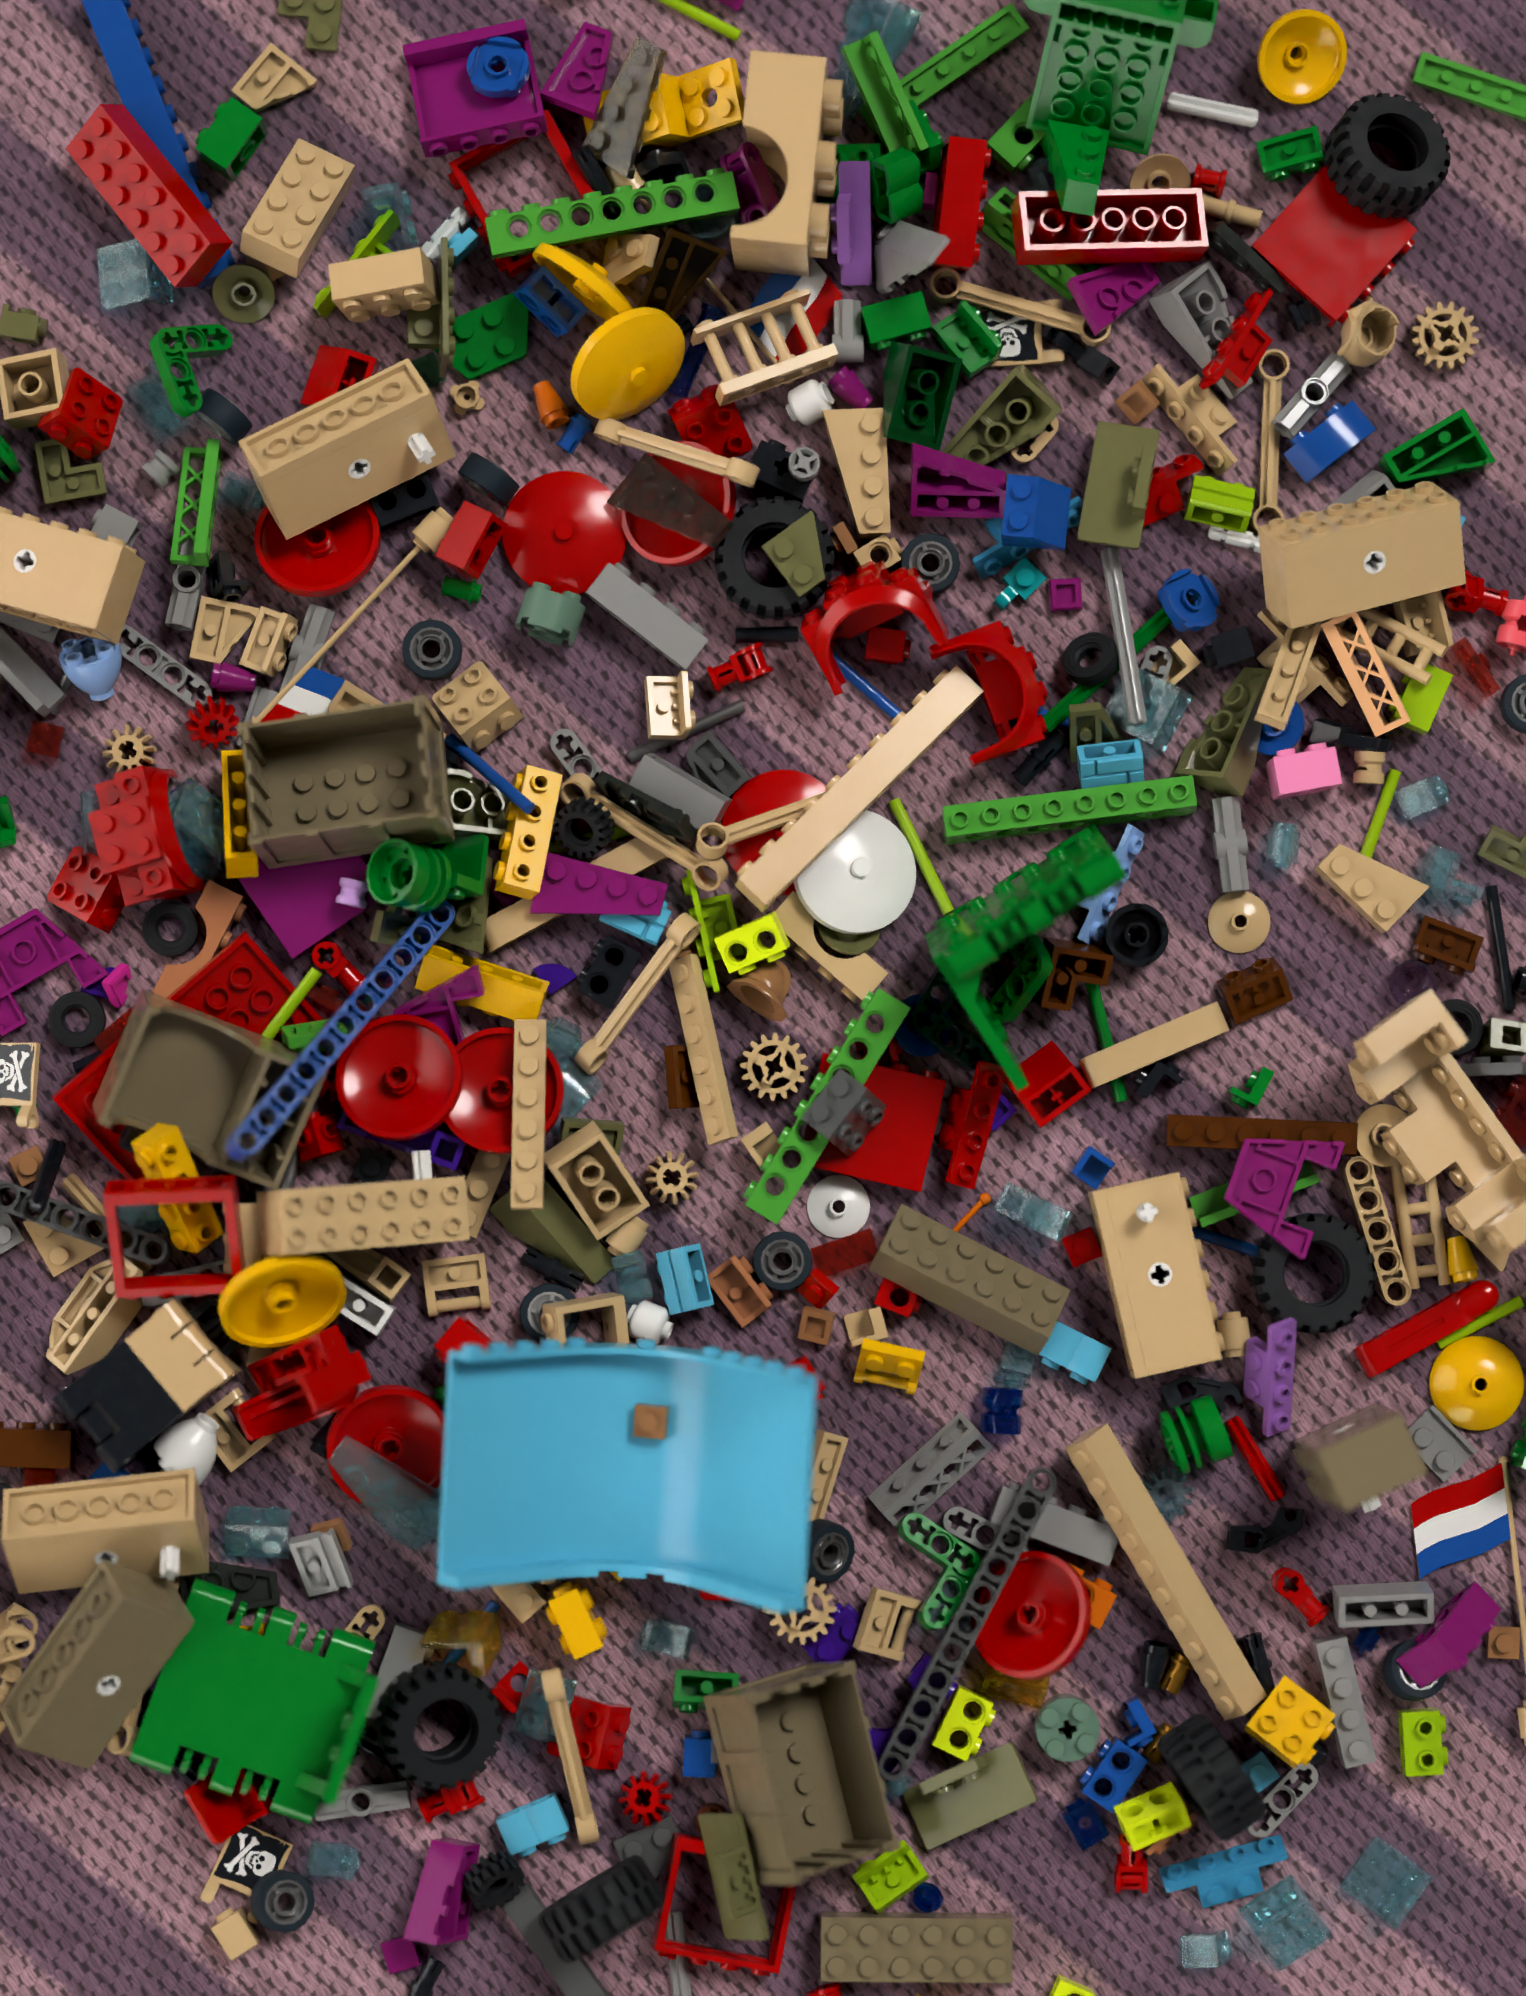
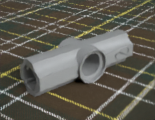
[1271,352,1352,439]
[165,535,212,631]
[279,603,336,692]
[1211,796,1250,893]
[314,1779,412,1821]

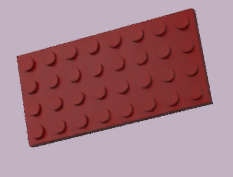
[52,931,324,1180]

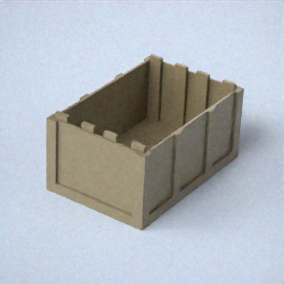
[237,694,455,869]
[703,1660,901,1886]

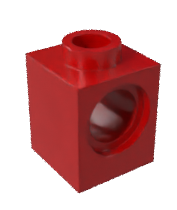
[864,627,911,665]
[873,1277,923,1318]

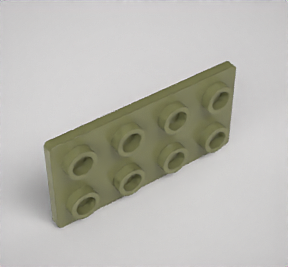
[407,237,455,378]
[1077,421,1160,550]
[903,1742,1038,1850]
[698,1813,769,1941]

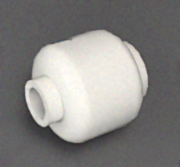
[785,379,834,426]
[627,1300,674,1345]

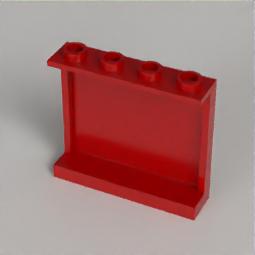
[1251,165,1418,328]
[797,1048,946,1192]

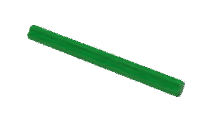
[1043,607,1172,733]

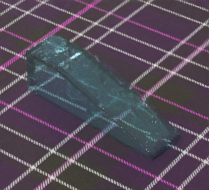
[833,0,923,120]
[328,1435,441,1551]

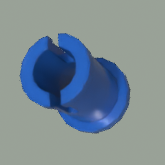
[556,413,592,455]

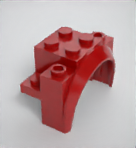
[800,560,949,695]
[928,620,1048,768]
[87,766,205,907]
[232,1324,372,1441]

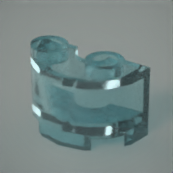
[555,1059,604,1128]

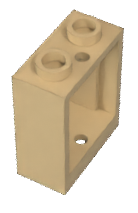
[541,1292,629,1343]

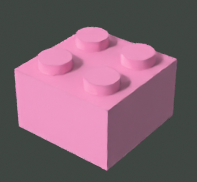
[1266,742,1342,800]

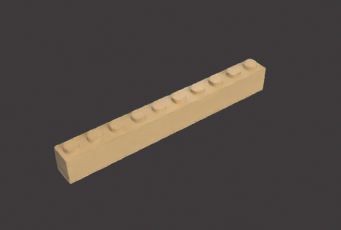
[735,665,983,912]
[1065,1423,1267,1721]

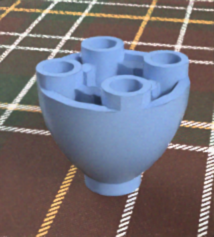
[58,637,122,701]

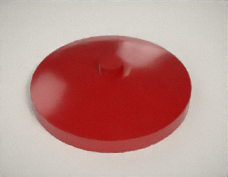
[620,441,736,567]
[502,471,627,595]
[254,500,381,597]
[722,770,827,896]
[336,1014,463,1141]
[445,1027,564,1154]
[326,1385,445,1509]
[971,1551,1091,1680]

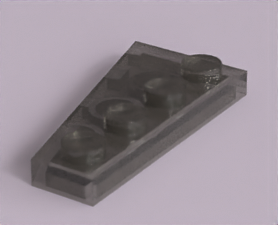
[582,35,667,179]
[606,453,735,549]

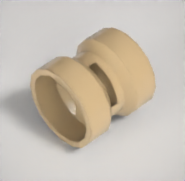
[1353,751,1386,784]

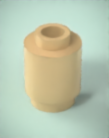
[605,1215,649,1260]
[1216,1311,1251,1358]

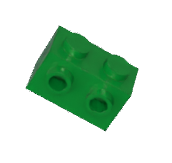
[861,291,932,351]
[672,1669,740,1714]

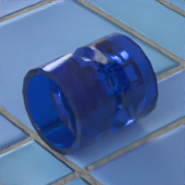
[980,1387,1023,1435]

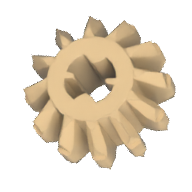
[102,725,157,773]
[645,1151,699,1204]

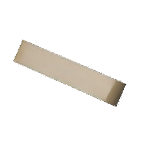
[1078,1001,1230,1089]
[1341,1156,1411,1306]

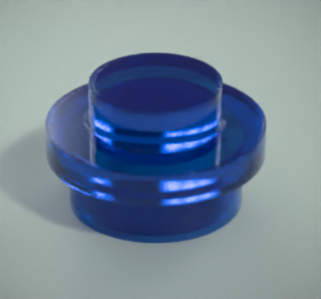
[1353,1626,1381,1654]
[913,1882,944,1913]

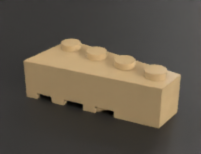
[823,408,891,539]

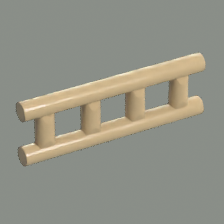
[1320,608,1448,686]
[1390,1163,1451,1289]

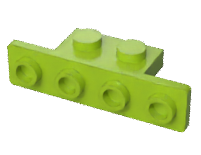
[313,209,402,319]
[681,869,744,994]

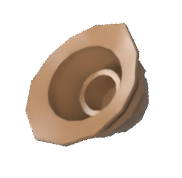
[726,960,791,1022]

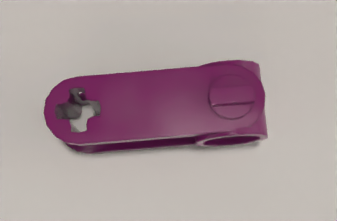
[720,141,780,225]

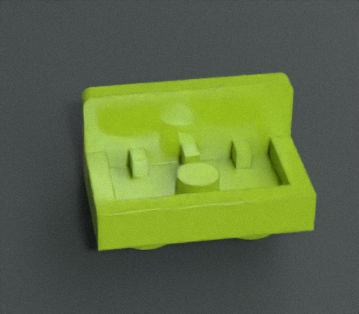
[852,1840,930,1914]

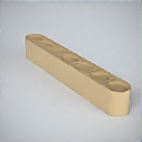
[484,834,676,953]

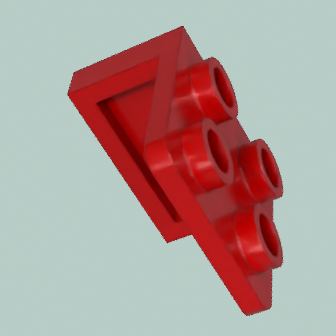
[37,367,123,460]
[667,384,753,459]
[47,846,125,934]
[547,1692,632,1770]
[184,1767,272,1845]

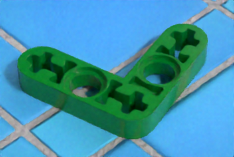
[149,324,233,417]
[989,933,1053,1024]
[897,1512,980,1631]

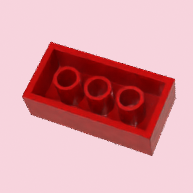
[929,136,991,271]

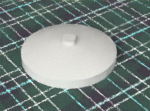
[793,810,916,935]

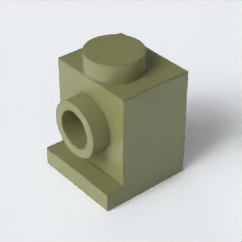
[0,304,48,346]
[1479,1017,1526,1058]

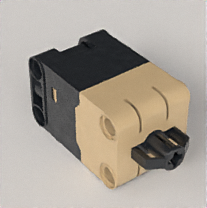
[52,1297,242,1474]

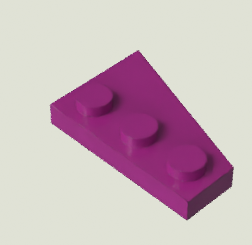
[540,22,613,121]
[1066,262,1160,336]

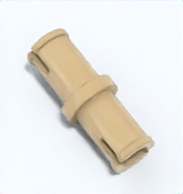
[1202,194,1263,230]

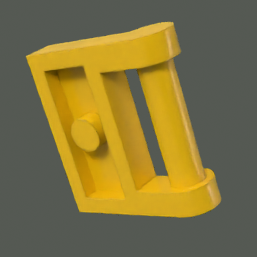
[853,1338,926,1395]

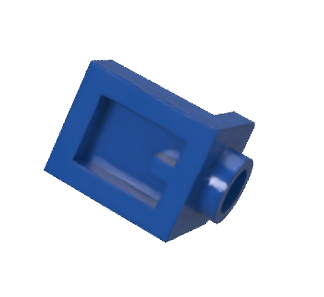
[1123,1695,1157,1748]

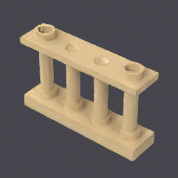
[690,288,838,407]

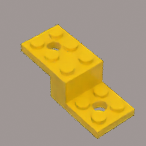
[583,58,745,162]

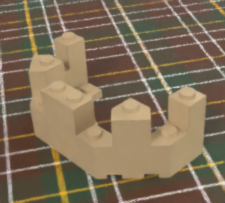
[1348,989,1526,1254]

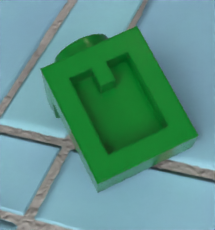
[1227,1067,1274,1109]

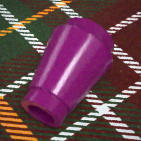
[827,365,873,409]
[209,661,257,692]

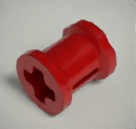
[1191,163,1227,198]

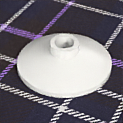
[807,1175,870,1238]

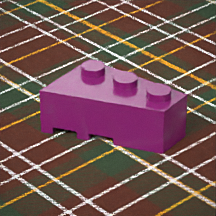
[909,443,1006,518]
[1396,1581,1501,1688]
[403,1837,480,1945]

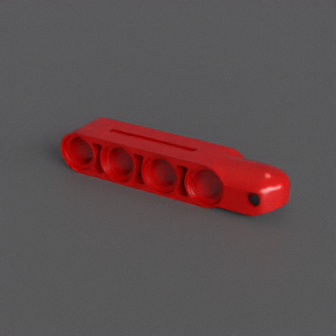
[1353,1280,1499,1378]

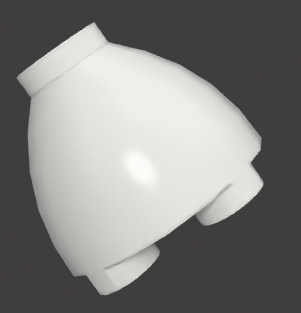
[153,1413,219,1485]

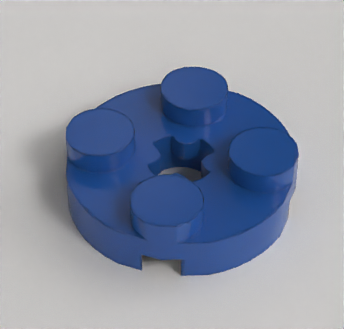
[466,36,530,98]
[1157,569,1219,632]

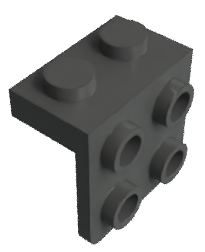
[801,1068,886,1155]

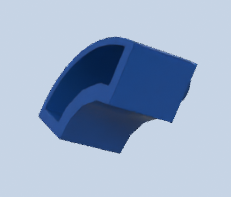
[1284,400,1376,483]

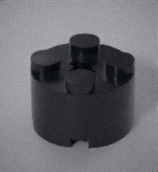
[1103,903,1168,968]

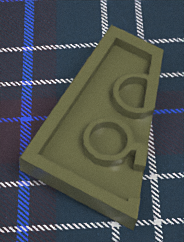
[438,856,494,954]

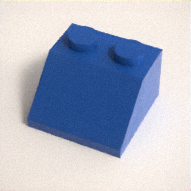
[1001,474,1071,551]

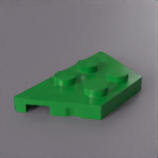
[432,293,529,381]

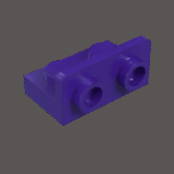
[800,1602,862,1662]

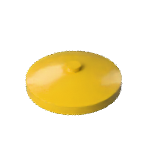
[532,243,633,321]
[570,307,685,420]
[218,1254,347,1348]

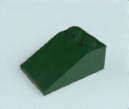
[883,341,963,451]

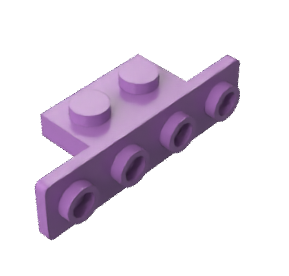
[831,161,872,285]
[1243,1317,1297,1437]

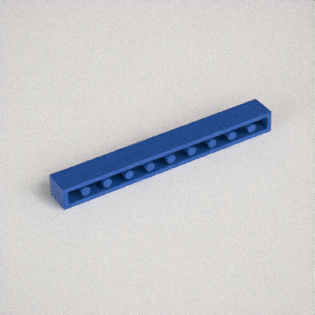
[82,0,236,289]

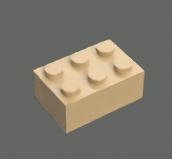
[328,247,440,322]
[544,1121,650,1241]

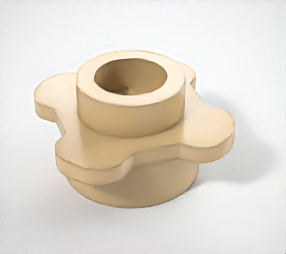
[450,380,484,415]

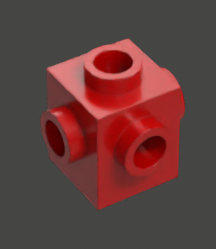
[297,1111,344,1162]

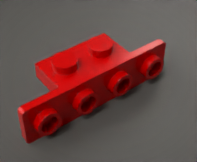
[1198,288,1274,390]
[1143,454,1204,527]
[938,1061,1006,1189]

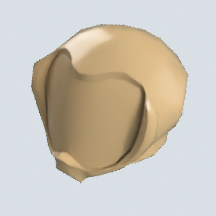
[1336,296,1399,368]

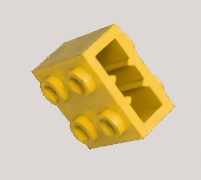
[545,1581,608,1660]
[1244,1675,1336,1769]

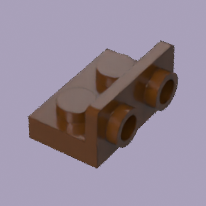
[1216,957,1293,1024]

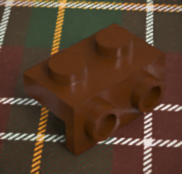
[1410,915,1484,976]
[664,1045,700,1109]

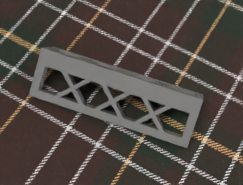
[0,626,67,717]
[868,1411,994,1530]

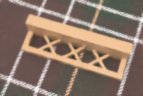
[1321,612,1411,737]

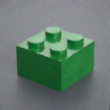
[195,97,269,183]

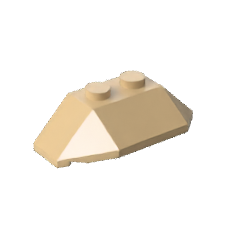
[46,1256,143,1375]

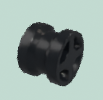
[1285,296,1321,332]

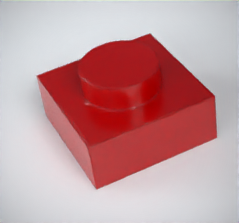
[1061,1226,1103,1268]
[796,1268,840,1309]

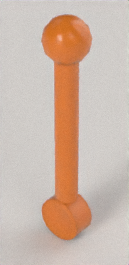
[952,1193,991,1232]

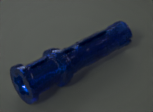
[668,303,728,398]

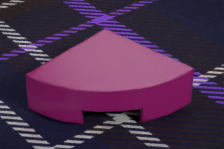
[922,172,939,210]
[101,963,131,1008]

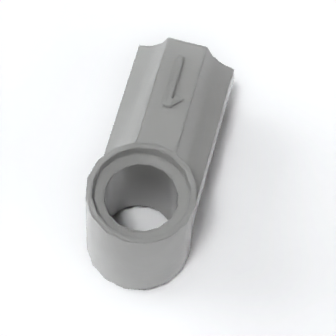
[832,299,864,362]

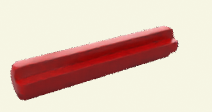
[1224,1416,1286,1502]

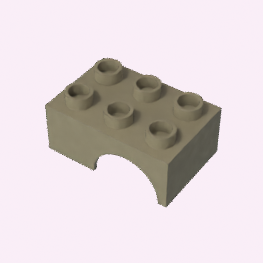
[92,989,327,1190]

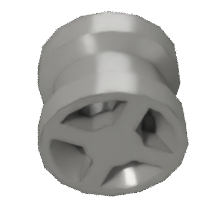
[788,447,820,482]
[141,449,181,488]

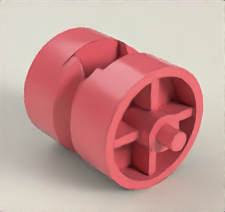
[1495,595,1526,657]

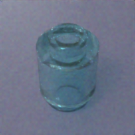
[1266,822,1300,869]

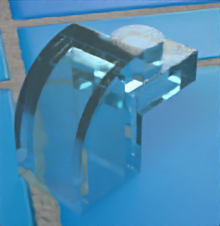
[1421,845,1484,906]
[994,1181,1073,1243]

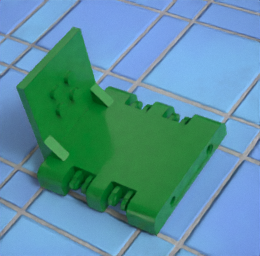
[1024,0,1219,155]
[925,823,1128,1091]
[129,1578,380,1824]

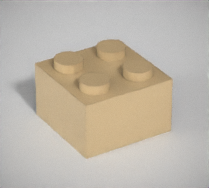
[0,348,69,430]

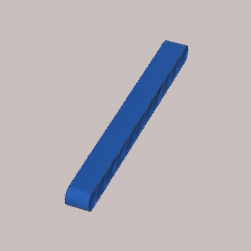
[225,900,455,1161]

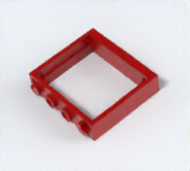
[447,109,608,278]
[103,1175,246,1300]
[651,1832,797,1976]

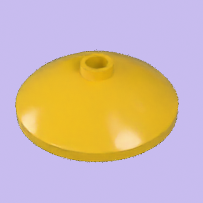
[1257,9,1347,104]
[1429,1336,1524,1431]

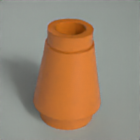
[532,380,570,429]

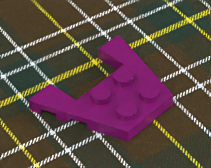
[0,908,109,1036]
[393,965,485,1046]
[1223,1138,1345,1260]

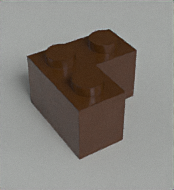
[1032,937,1114,1011]

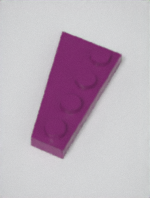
[529,852,669,916]

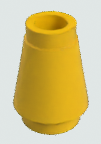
[1447,1235,1480,1284]

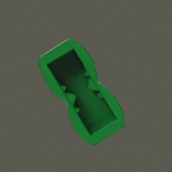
[871,147,924,224]

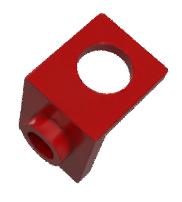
[491,1661,542,1714]

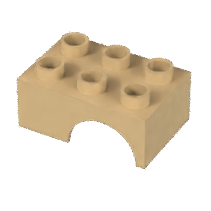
[730,50,844,277]

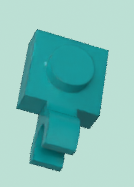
[993,556,1047,611]

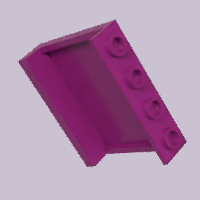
[402,19,548,158]
[222,853,379,960]

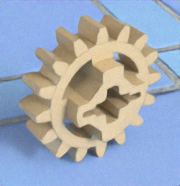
[1410,302,1479,371]
[740,1033,808,1101]
[767,1577,836,1645]

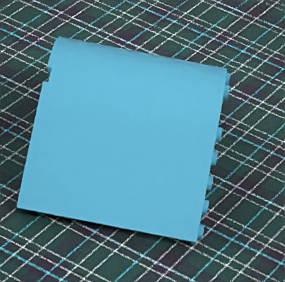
[437,1337,818,1613]

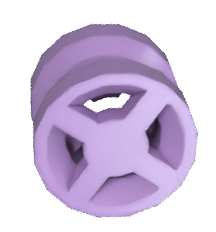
[335,877,369,909]

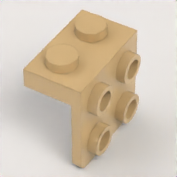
[432,661,524,753]

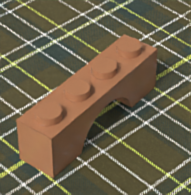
[152,880,248,998]

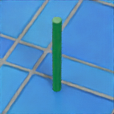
[1085,983,1128,1103]

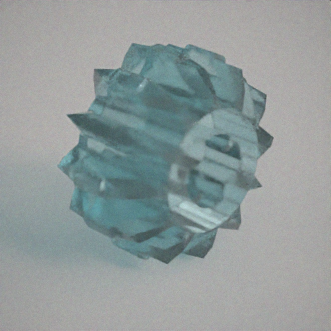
[1142,1466,1193,1520]

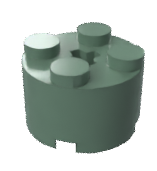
[514,582,586,646]
[1034,1694,1100,1762]

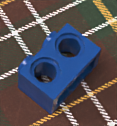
[513,265,588,337]
[1079,1735,1149,1813]

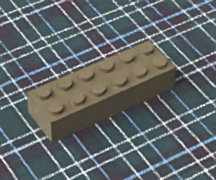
[868,1203,1071,1356]
[820,1911,1013,1983]

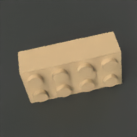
[240,138,355,278]

